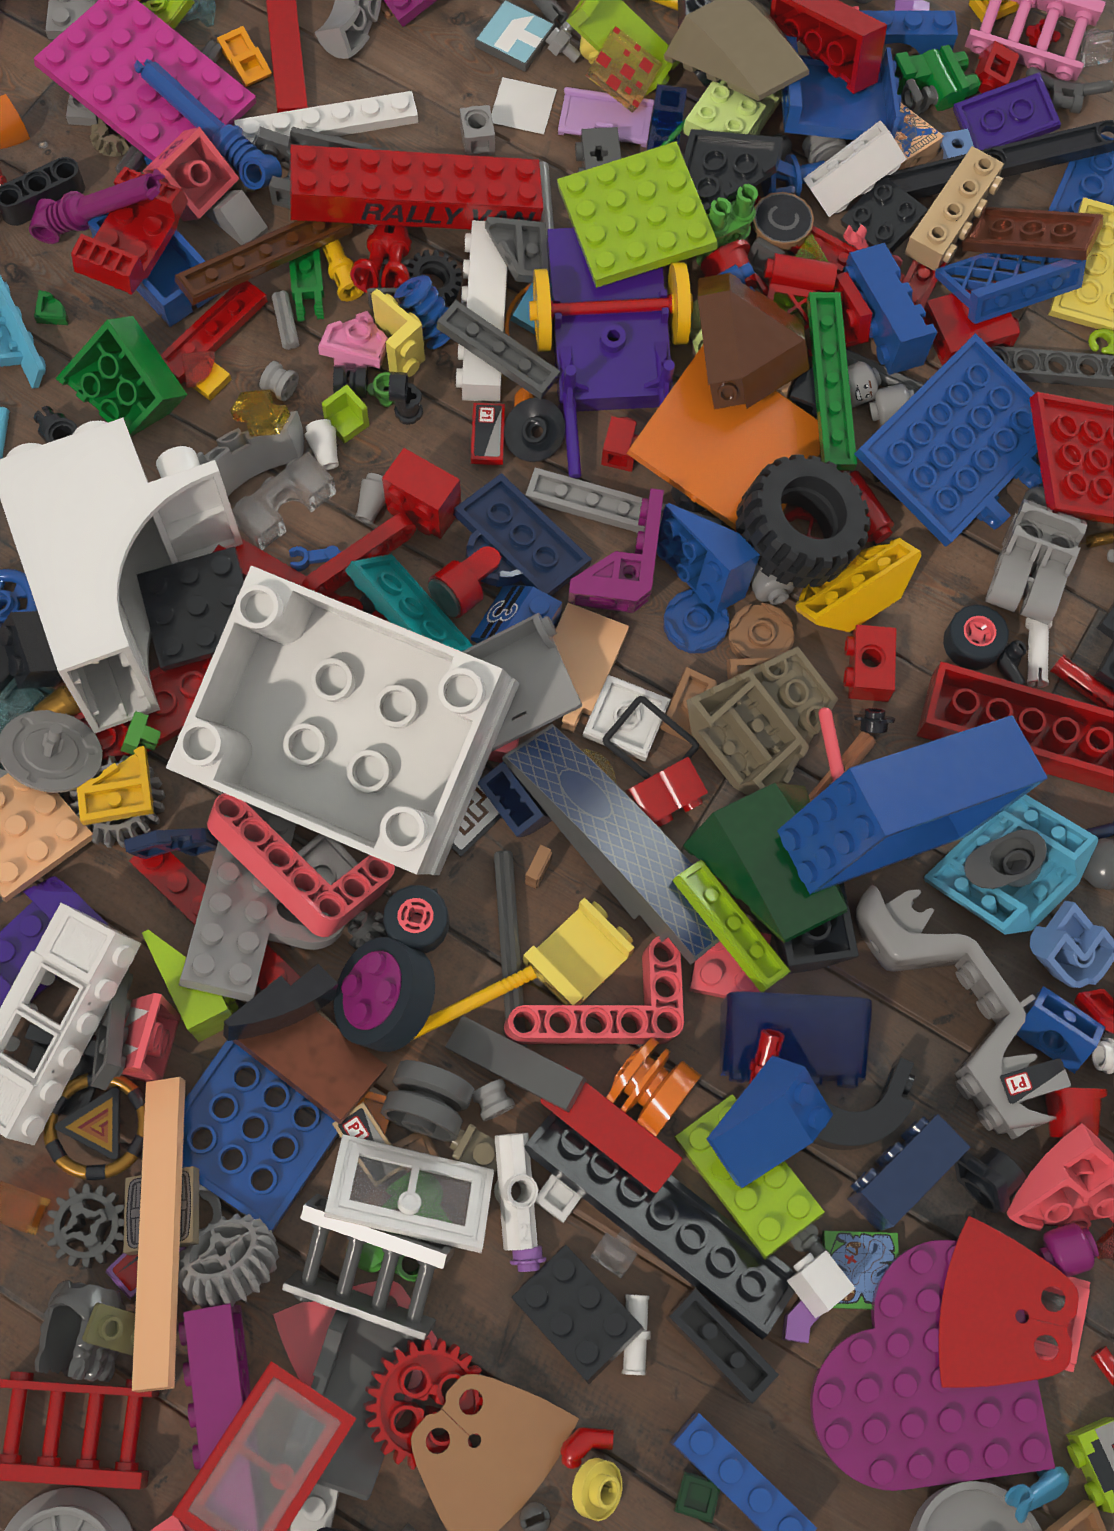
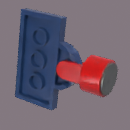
[428,473,592,618]

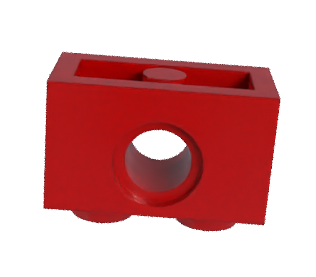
[843,624,896,702]

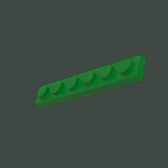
[807,292,857,470]

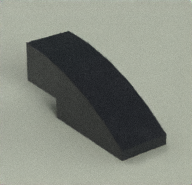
[223,964,338,1041]

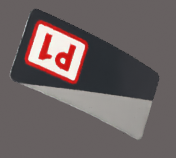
[1000,1058,1071,1104]

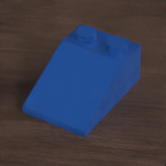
[707,1055,833,1188]

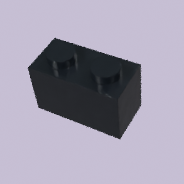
[0,611,62,689]

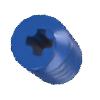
[394,275,450,350]

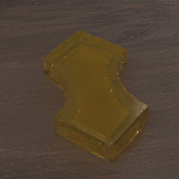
[230,390,291,437]

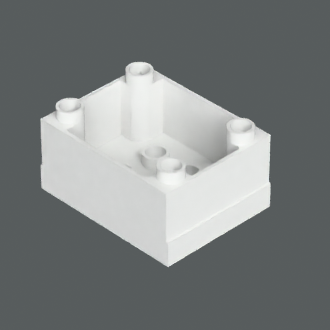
[166,566,520,875]

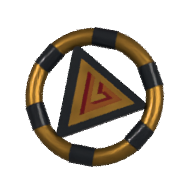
[43,1072,145,1180]

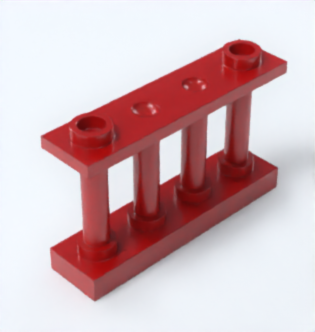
[0,1371,159,1490]

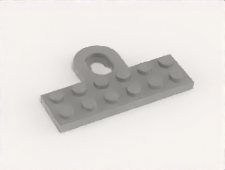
[179,804,345,1002]

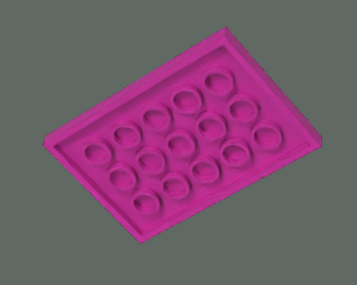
[34,0,256,161]

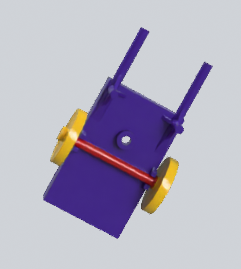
[529,228,693,479]

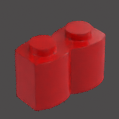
[625,757,708,827]

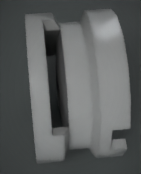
[802,135,848,164]

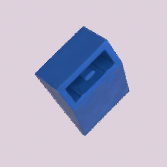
[656,503,760,613]

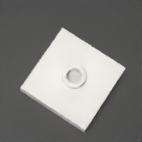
[583,675,671,761]

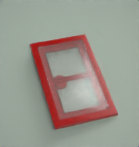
[172,1361,357,1531]

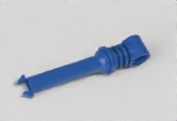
[134,59,282,190]

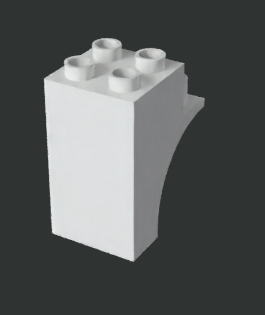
[0,418,243,733]

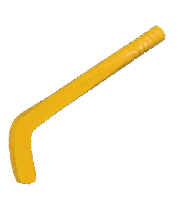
[412,965,538,1041]

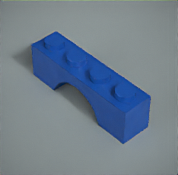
[861,11,958,54]
[669,1412,817,1531]

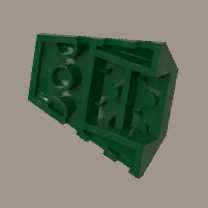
[683,782,848,943]

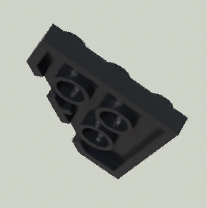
[683,129,784,215]

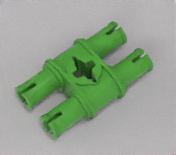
[696,184,758,267]

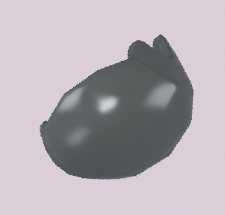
[1083,838,1114,890]

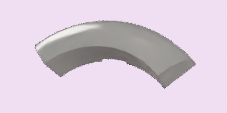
[314,0,382,59]
[197,411,304,496]

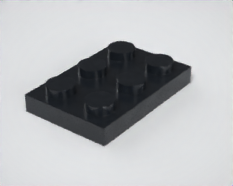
[511,1245,644,1384]

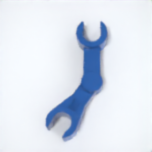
[289,546,342,571]

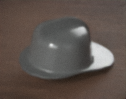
[964,830,1047,889]

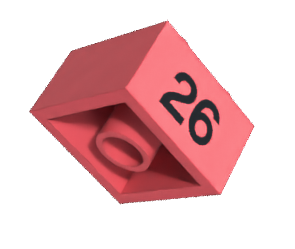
[143,127,240,221]

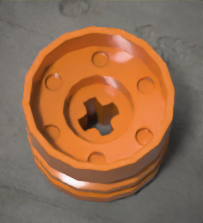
[606,1037,702,1137]

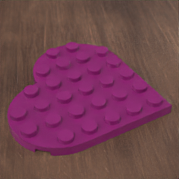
[810,1240,1055,1491]

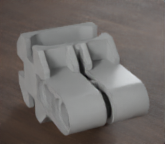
[985,499,1088,625]

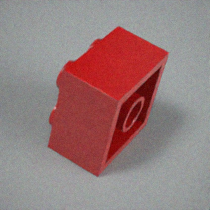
[382,448,461,539]

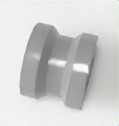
[259,361,299,401]
[472,1079,516,1122]

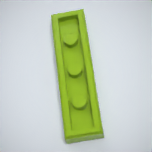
[672,860,791,994]

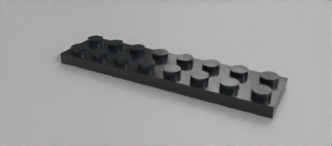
[524,1112,796,1340]

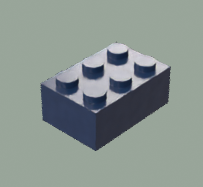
[847,1114,971,1232]

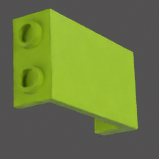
[566,0,680,96]

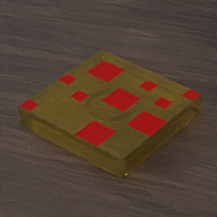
[585,26,662,113]

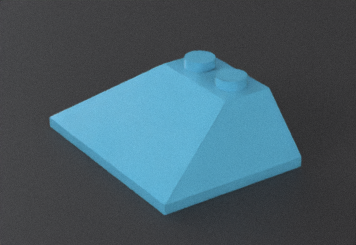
[924,794,1098,935]

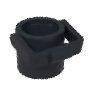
[954,1147,1026,1213]

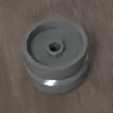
[380,1060,475,1142]

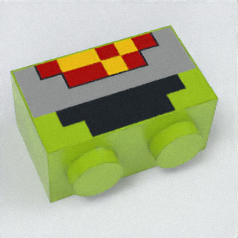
[1066,1417,1114,1514]

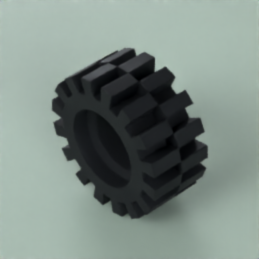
[407,250,462,307]

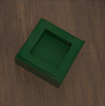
[673,1471,720,1523]

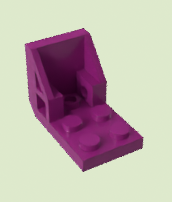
[568,488,664,613]

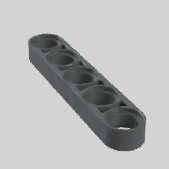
[990,346,1114,389]

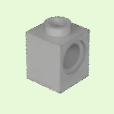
[460,105,495,156]

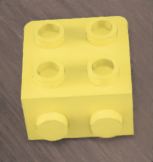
[371,289,425,377]

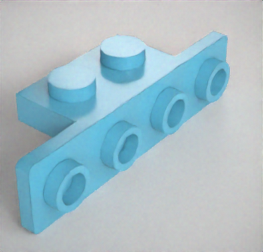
[0,275,46,388]

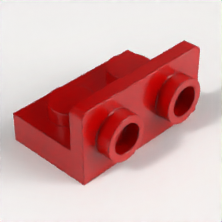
[833,272,872,347]

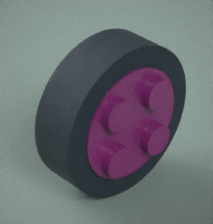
[334,937,435,1052]

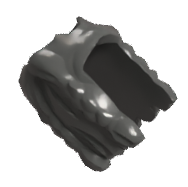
[34,1280,126,1382]

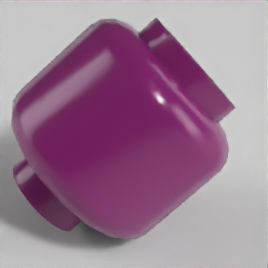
[1038,1223,1099,1278]

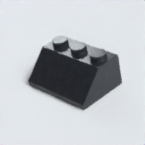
[774,882,859,974]

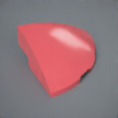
[1006,1123,1114,1231]

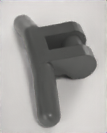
[1026,67,1114,114]

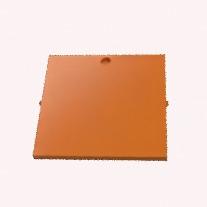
[626,345,821,530]

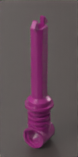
[29,169,165,244]

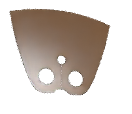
[411,1374,579,1531]

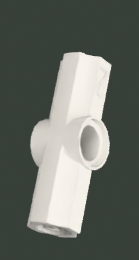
[494,1133,538,1251]

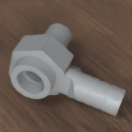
[545,18,581,63]

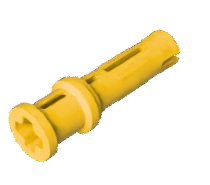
[321,239,364,302]

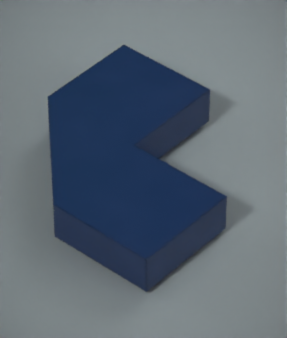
[124,828,218,859]

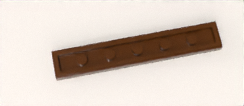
[175,221,353,305]

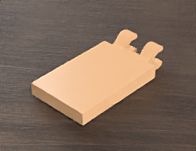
[553,602,629,733]

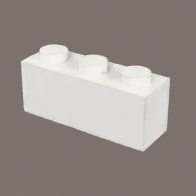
[803,120,907,217]

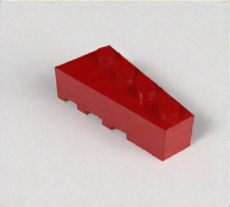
[770,0,887,94]

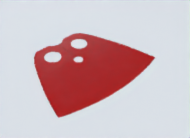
[939,1216,1079,1388]

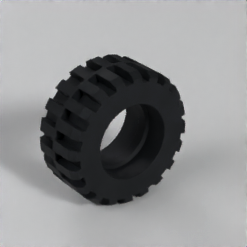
[736,454,870,588]

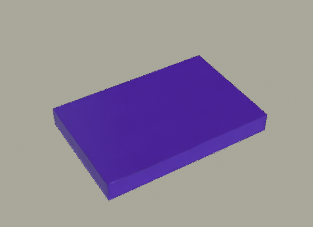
[953,72,1061,150]

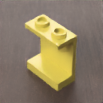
[523,897,635,1005]

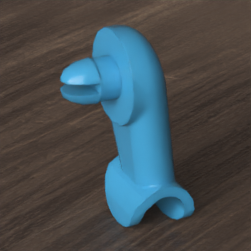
[1005,1466,1070,1523]

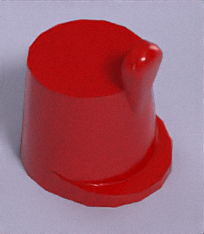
[700,239,768,296]
[1045,1087,1108,1138]

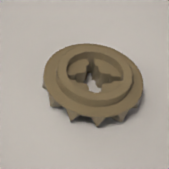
[90,118,132,157]

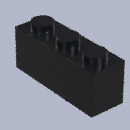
[665,1289,779,1404]

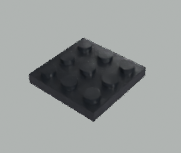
[136,547,245,671]

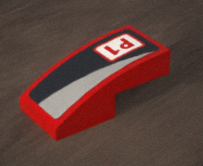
[471,403,505,465]

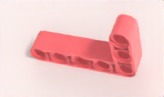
[207,793,395,937]
[504,936,684,1044]

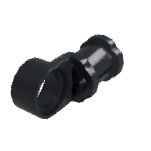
[389,372,423,425]

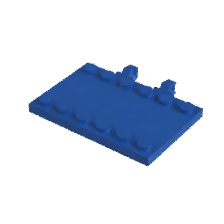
[854,333,1043,547]

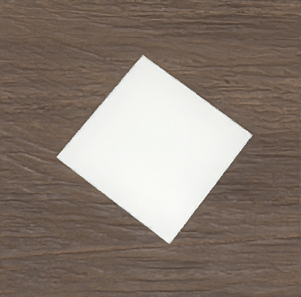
[491,77,557,135]

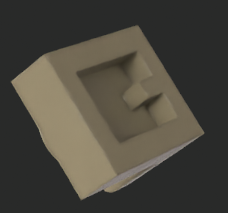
[450,1124,497,1177]

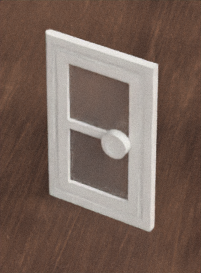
[323,1134,494,1253]

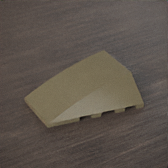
[664,0,809,101]
[686,646,838,795]

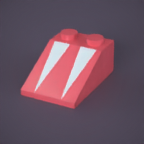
[121,993,181,1082]

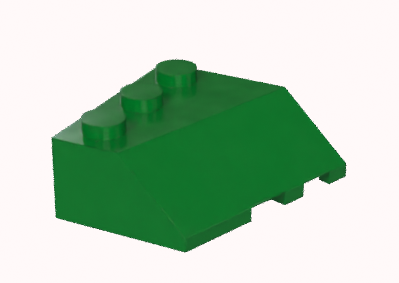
[55,316,188,437]

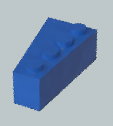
[843,243,937,375]

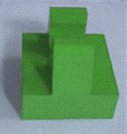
[120,711,161,755]

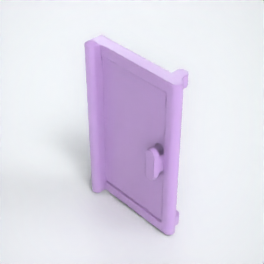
[558,87,655,148]

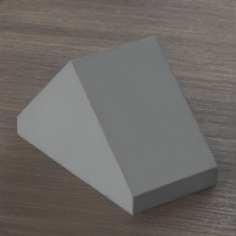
[205,190,269,245]

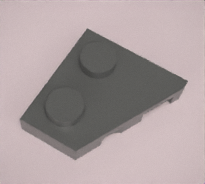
[484,216,549,283]

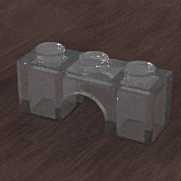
[232,452,336,550]

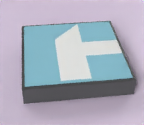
[475,0,555,72]

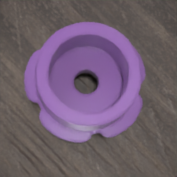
[510,1245,547,1272]

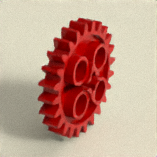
[363,1337,483,1470]

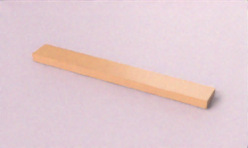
[132,1077,186,1392]

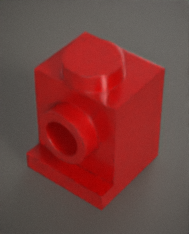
[974,41,1019,93]
[601,416,639,472]

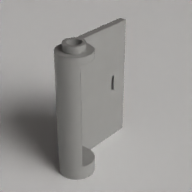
[462,613,583,752]

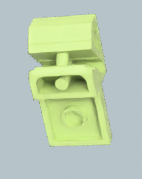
[683,80,782,136]

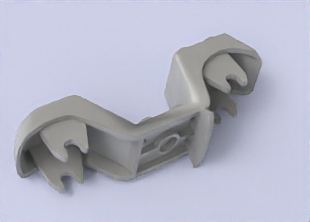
[855,885,1057,1140]

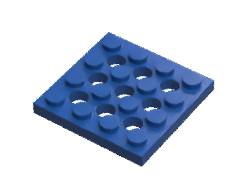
[182,1040,339,1233]

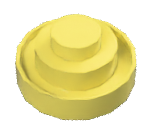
[572,1458,622,1521]

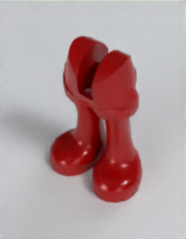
[350,225,412,296]

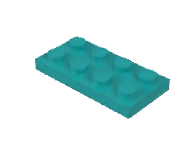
[345,554,473,652]

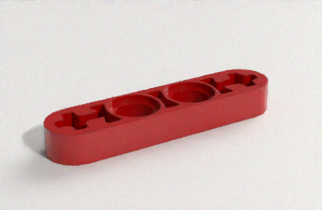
[302,513,416,596]

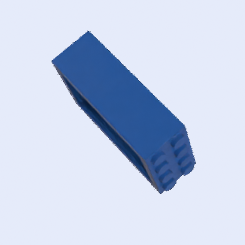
[777,715,1048,894]

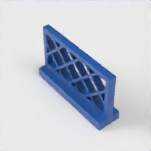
[935,253,1086,324]

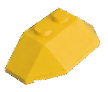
[795,538,921,632]

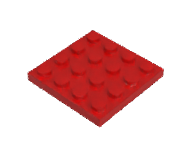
[1029,392,1114,524]

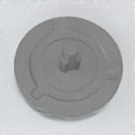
[0,710,102,793]

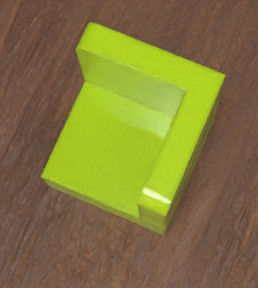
[322,385,370,444]

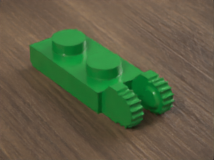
[289,248,325,321]

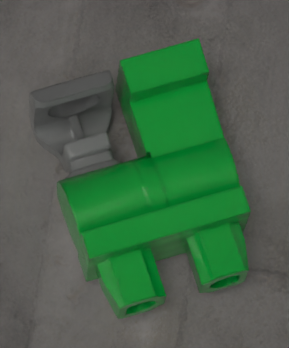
[894,45,981,116]

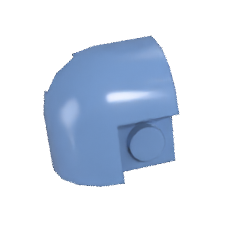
[1030,901,1114,988]

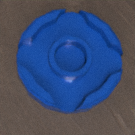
[663,589,729,653]

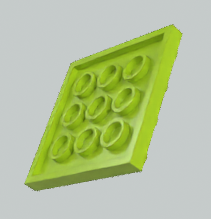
[557,141,717,288]

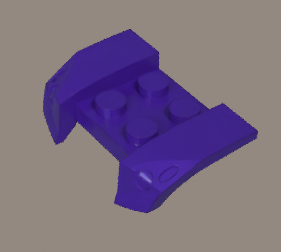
[0,876,108,1007]

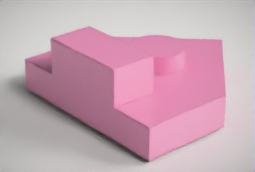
[318,311,388,369]

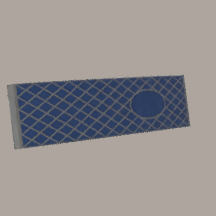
[502,724,720,965]

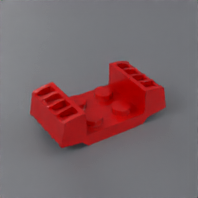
[71,167,188,295]

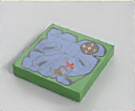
[822,1231,899,1310]

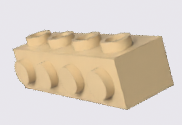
[904,146,1004,271]

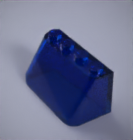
[719,991,872,1088]

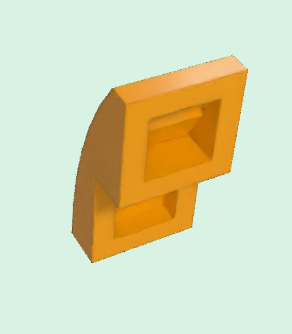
[217,26,272,88]

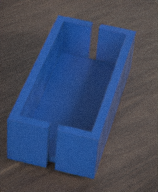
[88,213,220,327]

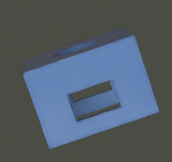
[938,129,974,159]

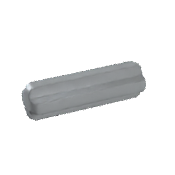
[272,290,299,350]

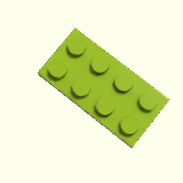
[675,1094,825,1259]

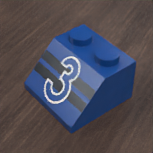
[471,585,562,643]

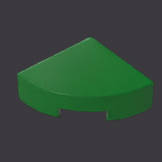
[34,290,68,325]

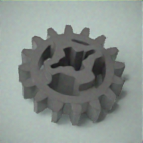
[45,1184,125,1268]

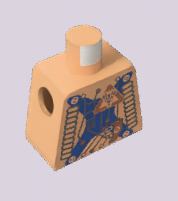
[895,103,944,170]

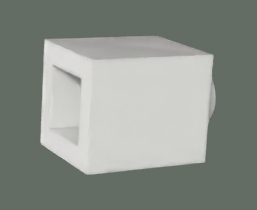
[787,1250,855,1318]

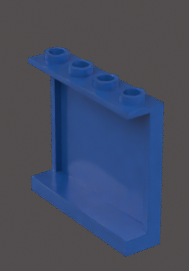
[781,36,904,140]

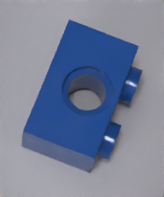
[1016,986,1105,1074]

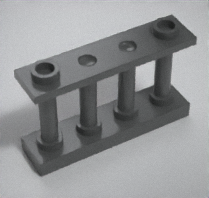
[282,1194,456,1341]

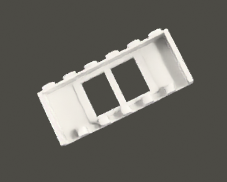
[0,903,141,1145]

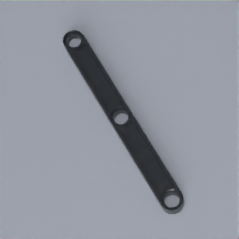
[861,120,1114,199]

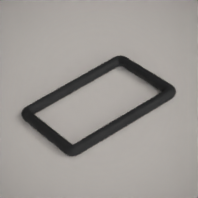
[603,696,699,779]

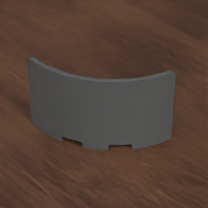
[281,1310,422,1500]

